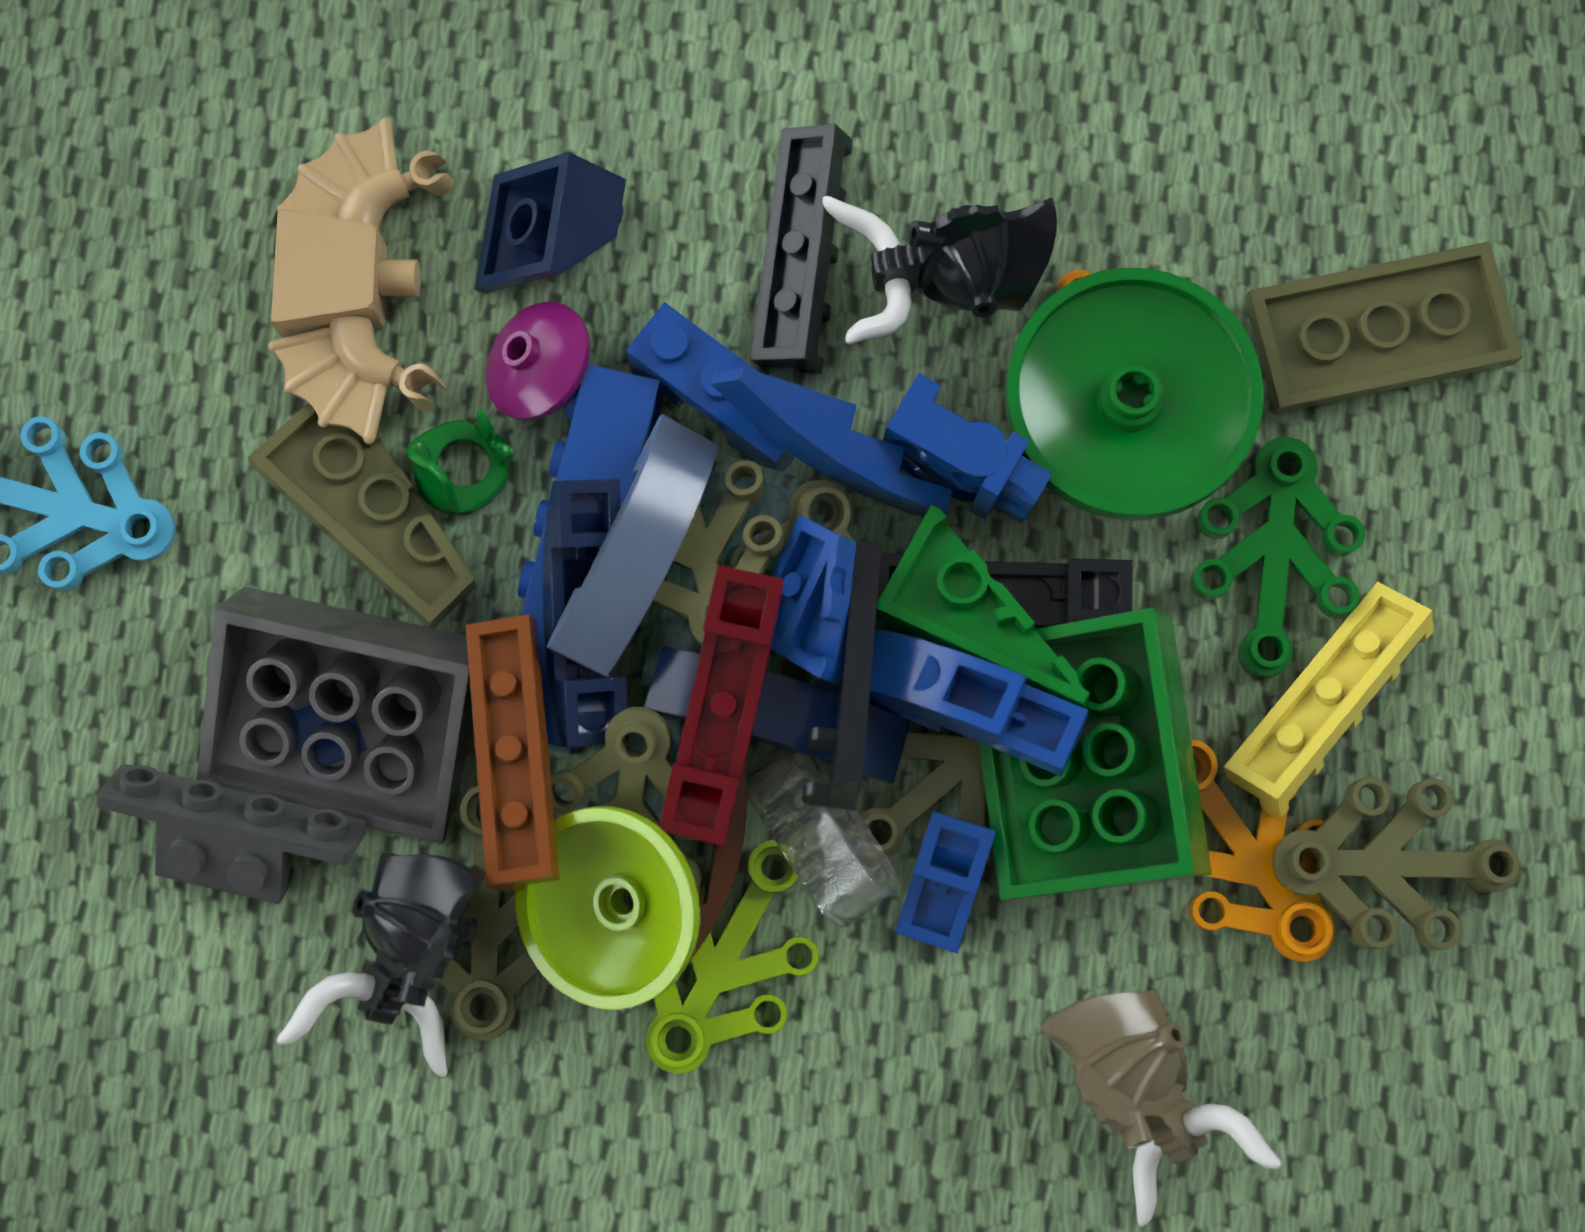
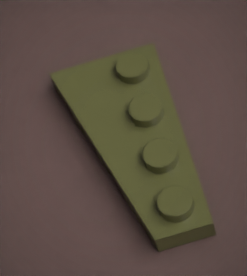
[248,403,476,629]

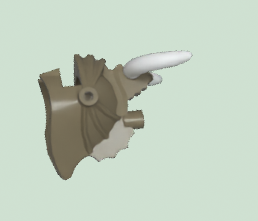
[1040,989,1281,1227]

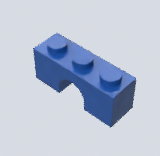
[625,302,795,480]

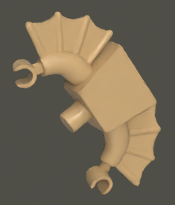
[268,117,455,444]

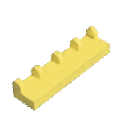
[1224,581,1434,820]

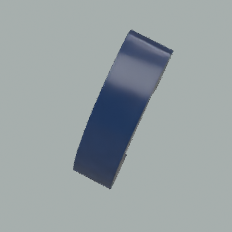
[543,479,628,748]
[644,646,911,784]

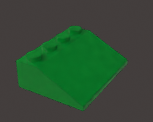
[979,607,1212,900]

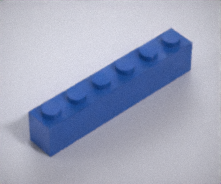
[518,364,664,755]

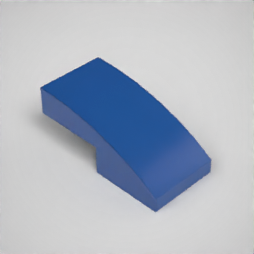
[895,810,996,953]

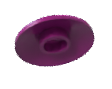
[486,301,590,421]

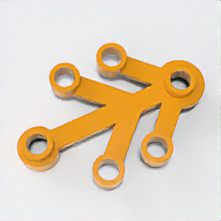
[1189,740,1336,962]

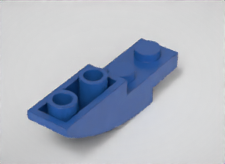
[869,628,1089,777]

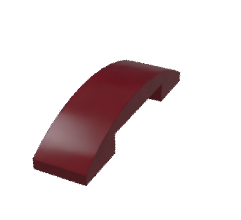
[659,564,785,846]

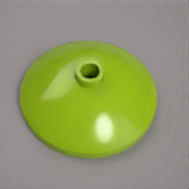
[515,806,700,1010]

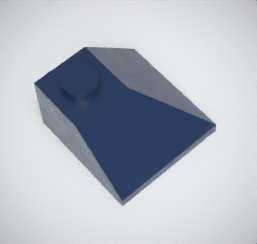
[474,152,626,293]

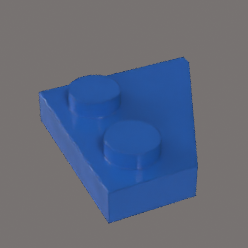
[771,515,856,684]

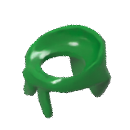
[406,409,514,515]

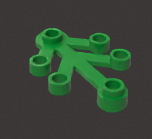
[1190,437,1365,679]

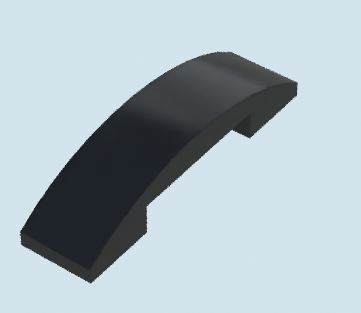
[877,553,1133,629]

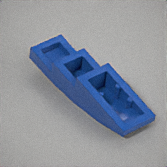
[711,367,952,515]

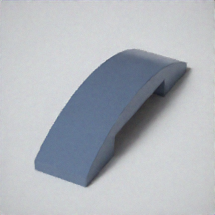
[546,414,719,677]

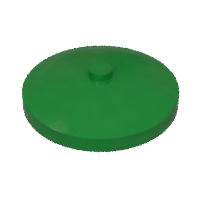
[1004,268,1264,521]

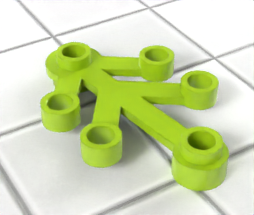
[646,840,819,1074]

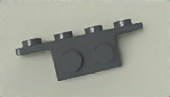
[96,764,367,904]

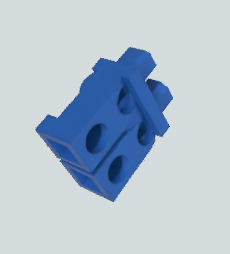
[883,373,1052,524]

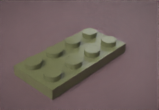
[1244,241,1523,414]

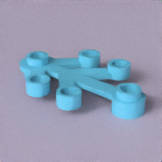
[0,416,176,592]

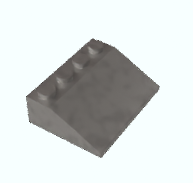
[196,586,474,843]

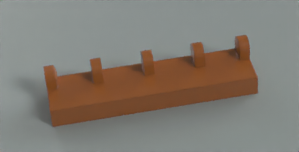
[465,614,560,892]

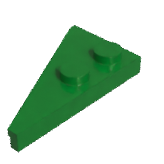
[876,505,1090,708]

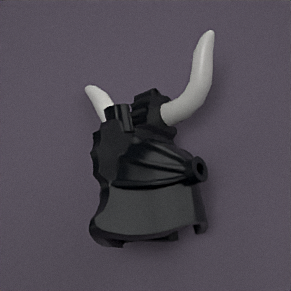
[822,196,1057,345]
[277,852,485,1077]

